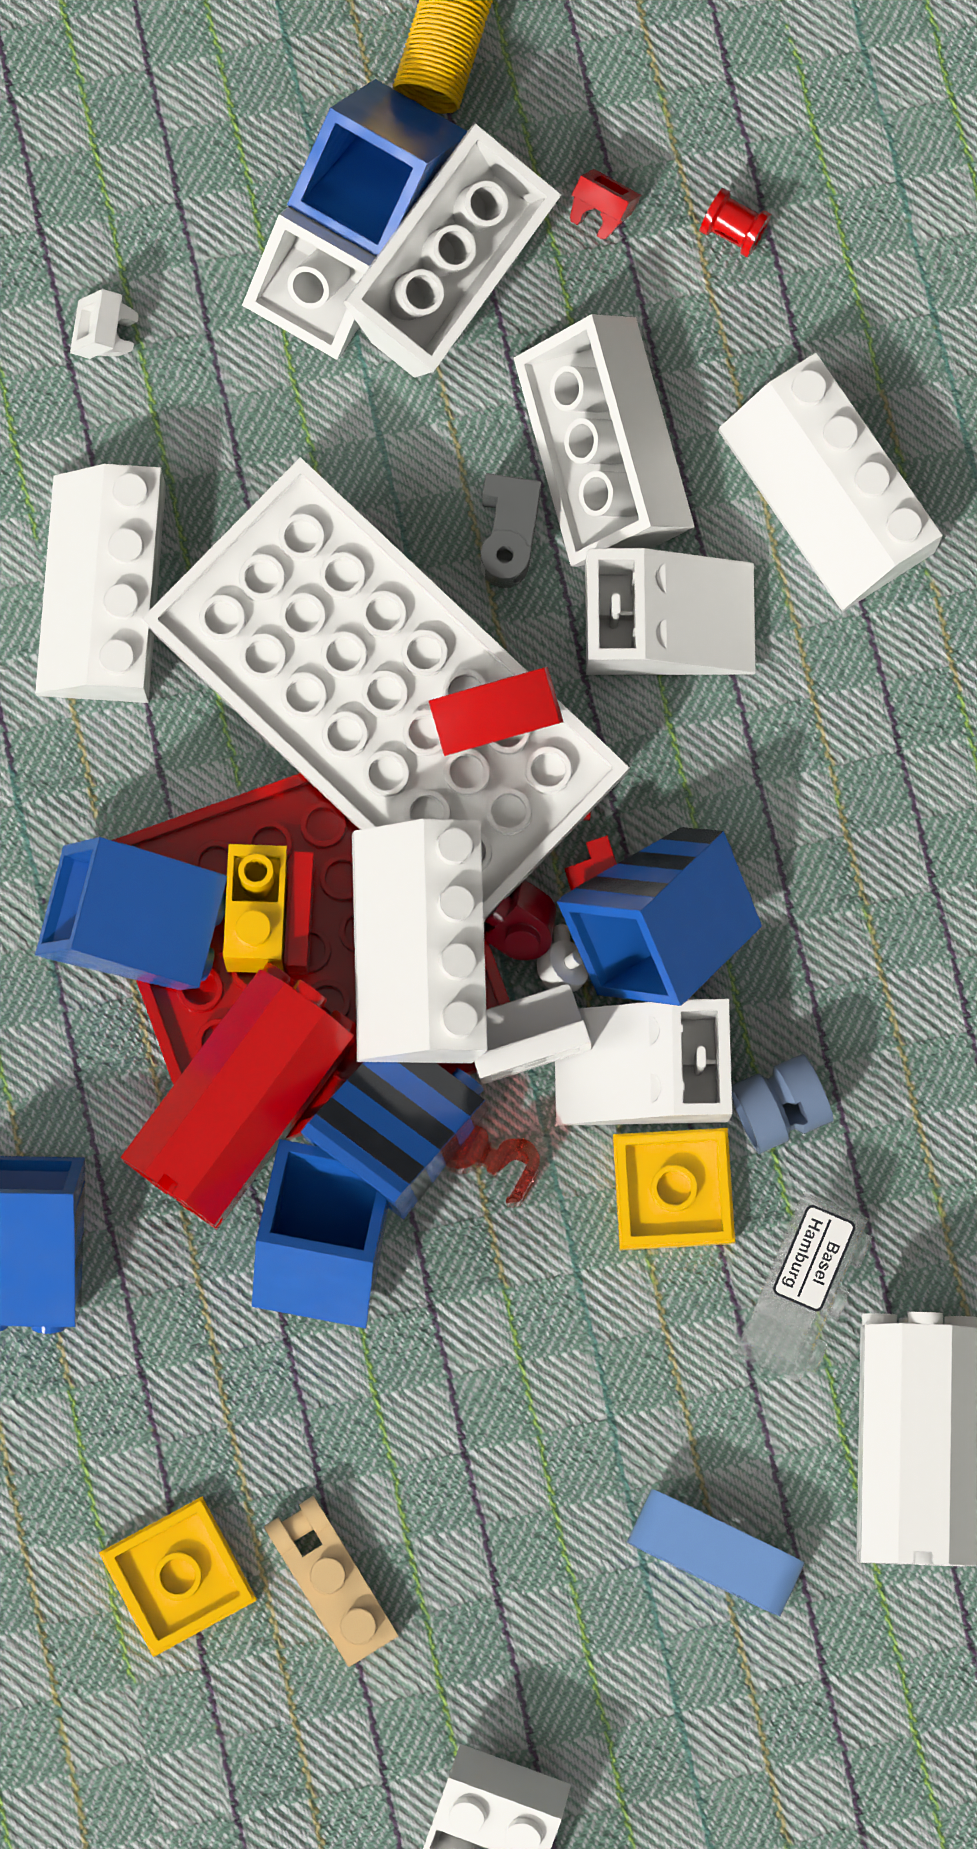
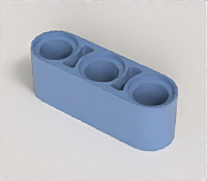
[627,1489,805,1617]

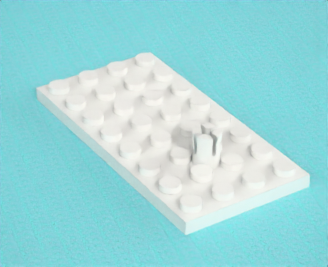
[141,457,630,921]

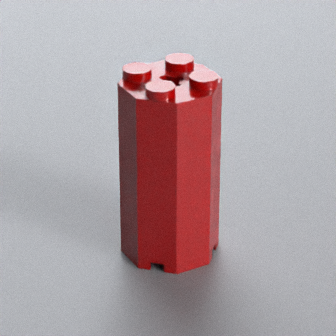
[120,962,357,1230]

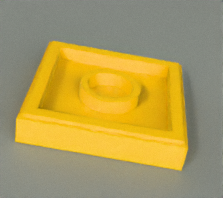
[612,1128,735,1251]
[99,1496,258,1657]

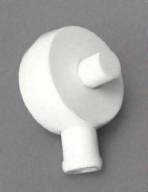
[537,924,589,992]

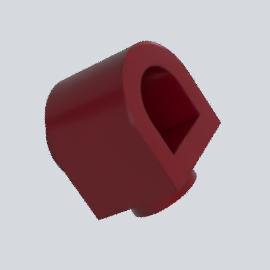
[484,880,556,961]

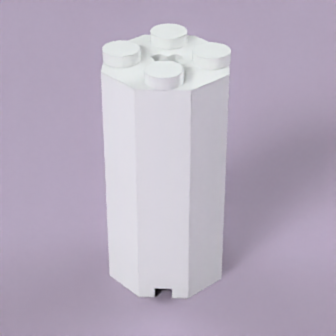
[857,1312,977,1566]

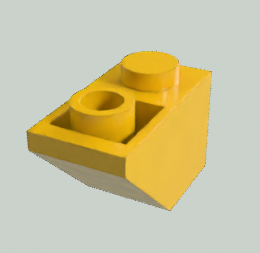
[223,844,287,973]

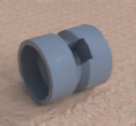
[732,1054,834,1154]

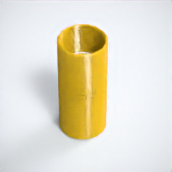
[392,0,493,114]

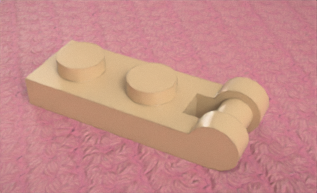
[264,1495,399,1667]

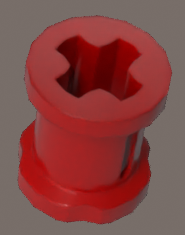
[699,188,772,258]

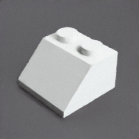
[242,206,376,360]

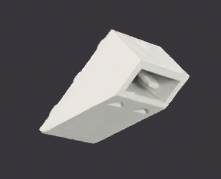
[585,548,756,675]
[555,999,732,1126]
[423,1744,571,1849]

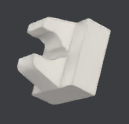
[70,289,138,359]

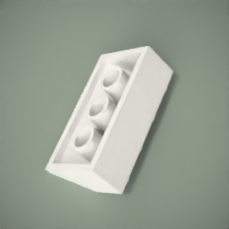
[343,124,561,378]
[514,314,695,567]
[718,353,943,612]
[35,464,166,703]
[352,819,487,1063]

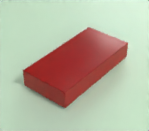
[284,851,315,975]

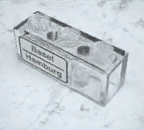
[734,1191,872,1383]

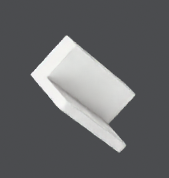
[474,984,591,1085]

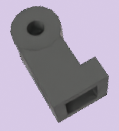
[481,473,541,588]

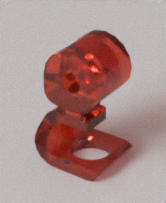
[445,1125,540,1208]

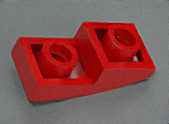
[429,667,564,756]

